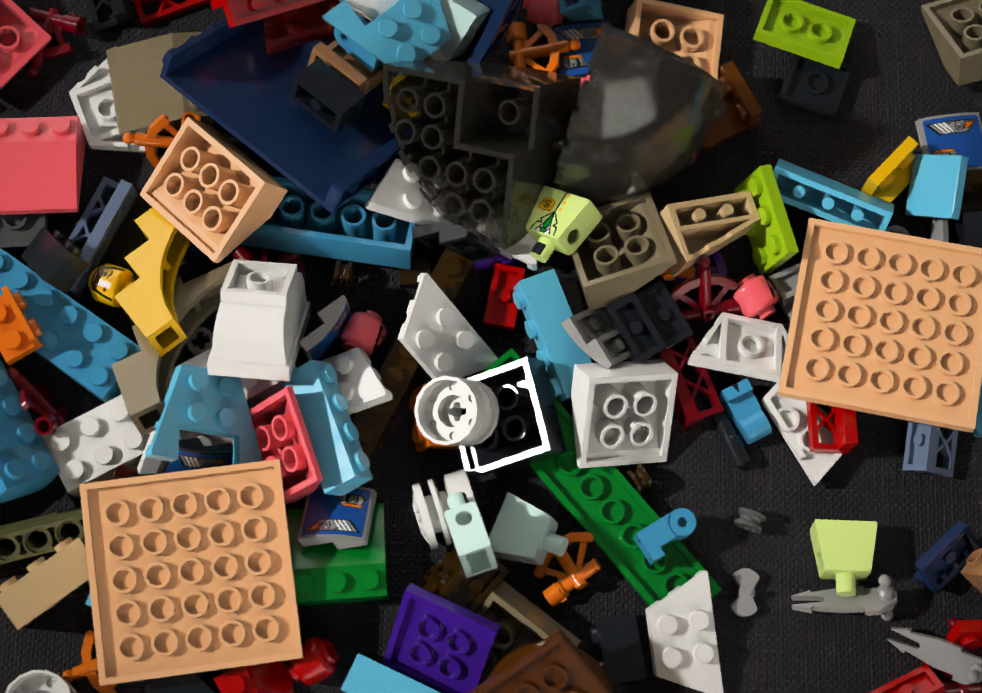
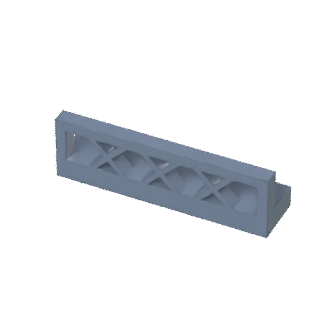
[66,176,138,300]
[902,421,958,478]

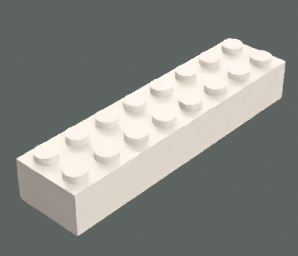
[42,348,297,499]

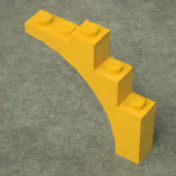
[114,207,189,357]

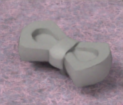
[730,568,760,617]

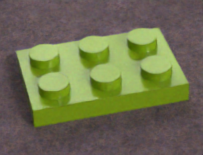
[753,0,856,69]
[734,164,799,275]

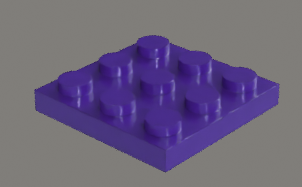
[382,583,501,693]

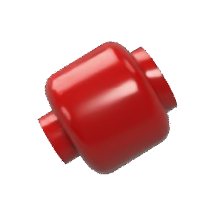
[287,636,338,686]

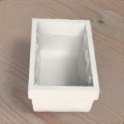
[207,259,310,381]

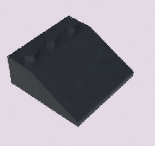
[459,357,567,478]

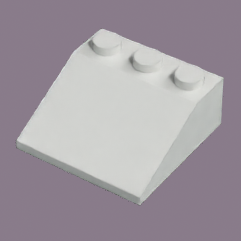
[571,359,678,468]

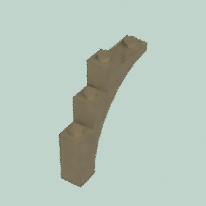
[111,257,242,436]

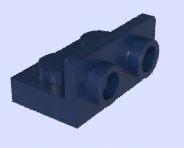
[914,520,980,594]

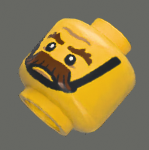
[88,263,135,308]

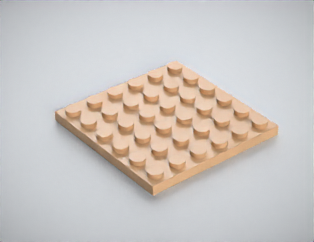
[777,218,982,433]
[79,459,303,686]

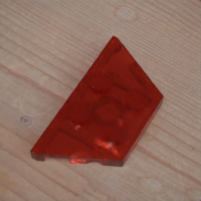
[263,0,358,55]

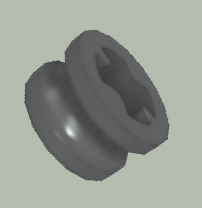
[734,508,767,533]

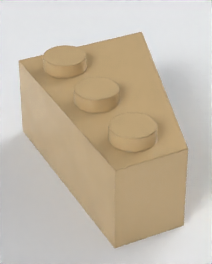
[659,191,760,277]
[0,536,89,630]

